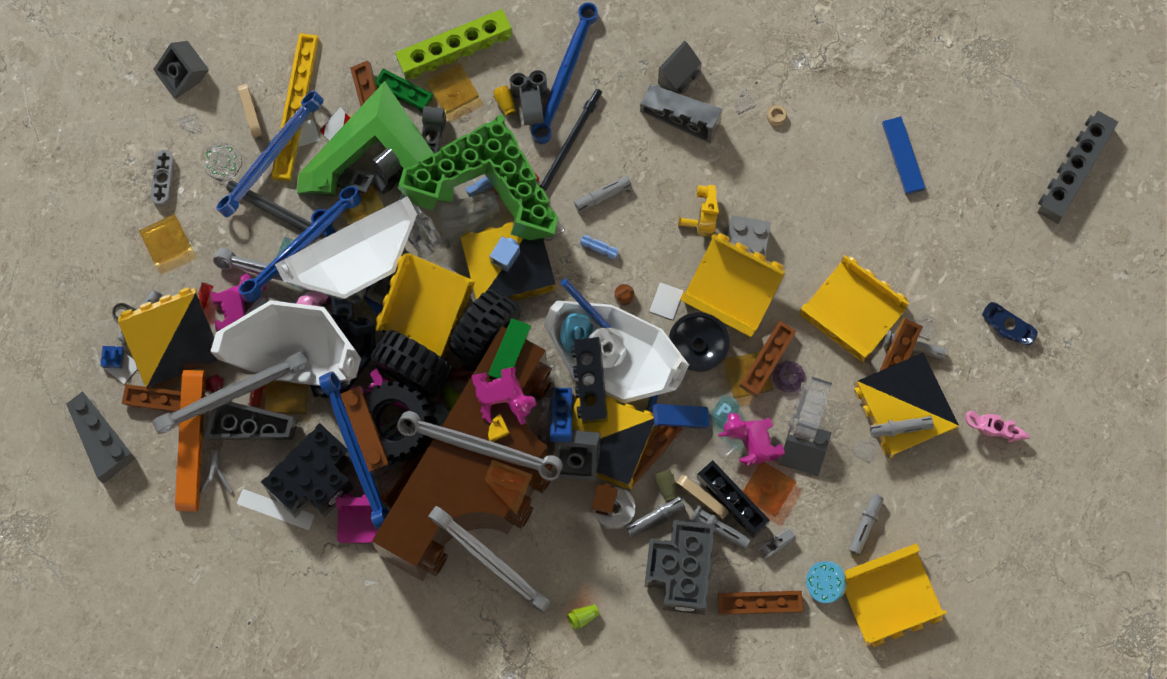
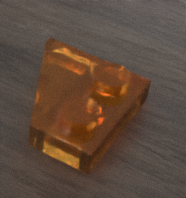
[485,460,533,514]

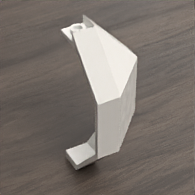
[275,196,417,299]
[211,300,361,386]
[544,301,689,404]

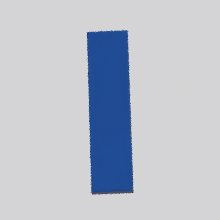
[882,116,925,195]
[550,388,572,442]

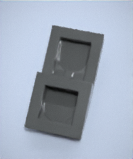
[337,168,375,194]

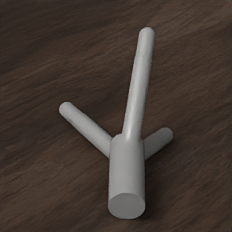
[200,450,233,494]

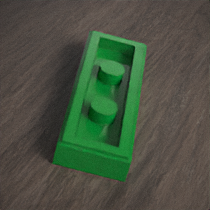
[375,68,434,112]
[488,318,531,379]

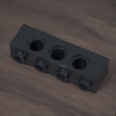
[571,337,608,424]
[697,460,770,539]

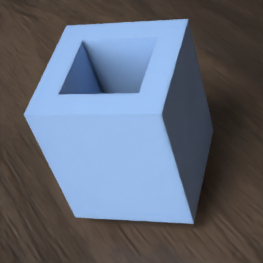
[489,236,520,272]

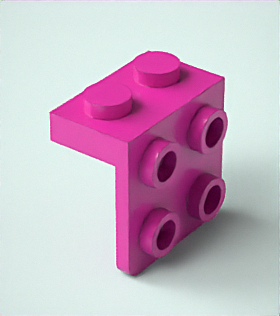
[336,494,378,543]

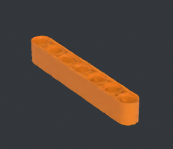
[175,370,206,512]

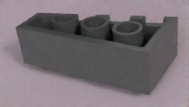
[640,84,722,143]
[66,391,136,483]
[204,402,298,440]

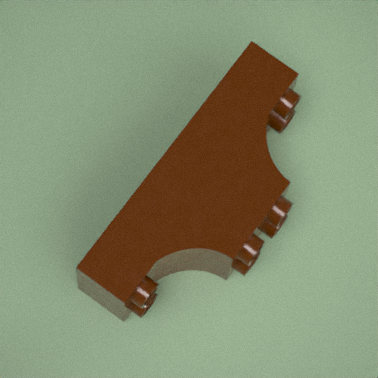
[372,326,553,581]

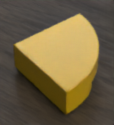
[488,414,510,442]

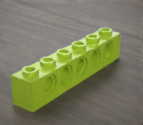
[395,8,513,80]

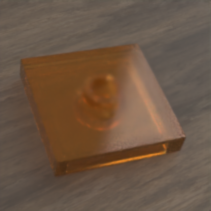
[743,462,797,517]

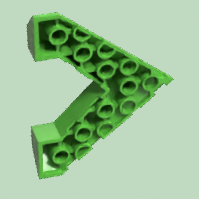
[297,81,454,203]
[398,114,558,240]

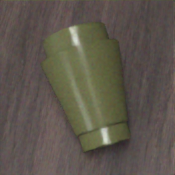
[655,470,677,501]

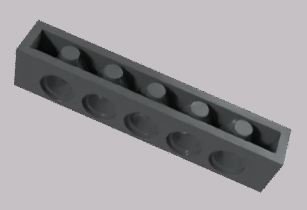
[1038,110,1118,224]

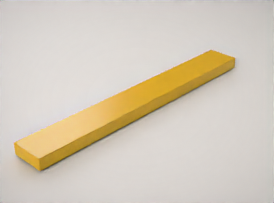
[271,33,319,182]

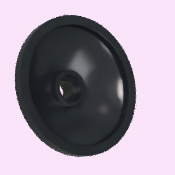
[669,312,730,372]

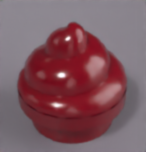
[205,374,224,393]

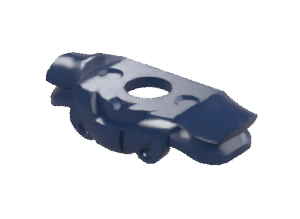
[982,302,1038,346]

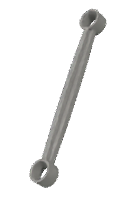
[213,248,367,304]
[152,352,309,434]
[397,411,563,480]
[428,506,551,613]

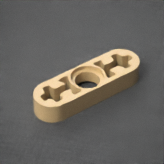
[238,84,263,138]
[675,475,729,520]

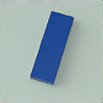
[653,404,710,428]

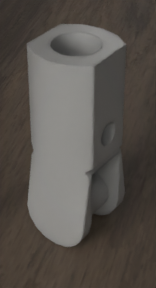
[758,528,796,560]

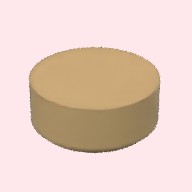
[767,105,787,126]

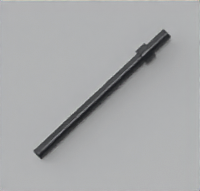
[540,89,602,191]

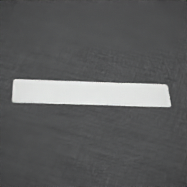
[237,489,314,530]

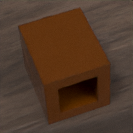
[592,483,618,517]

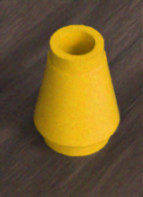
[493,85,516,116]

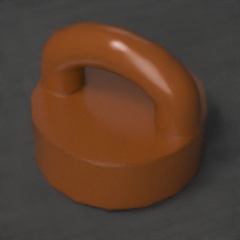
[614,284,634,305]

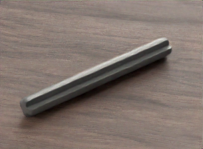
[226,180,312,231]

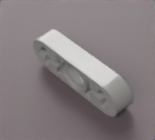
[150,150,175,207]

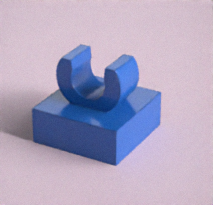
[100,346,124,368]

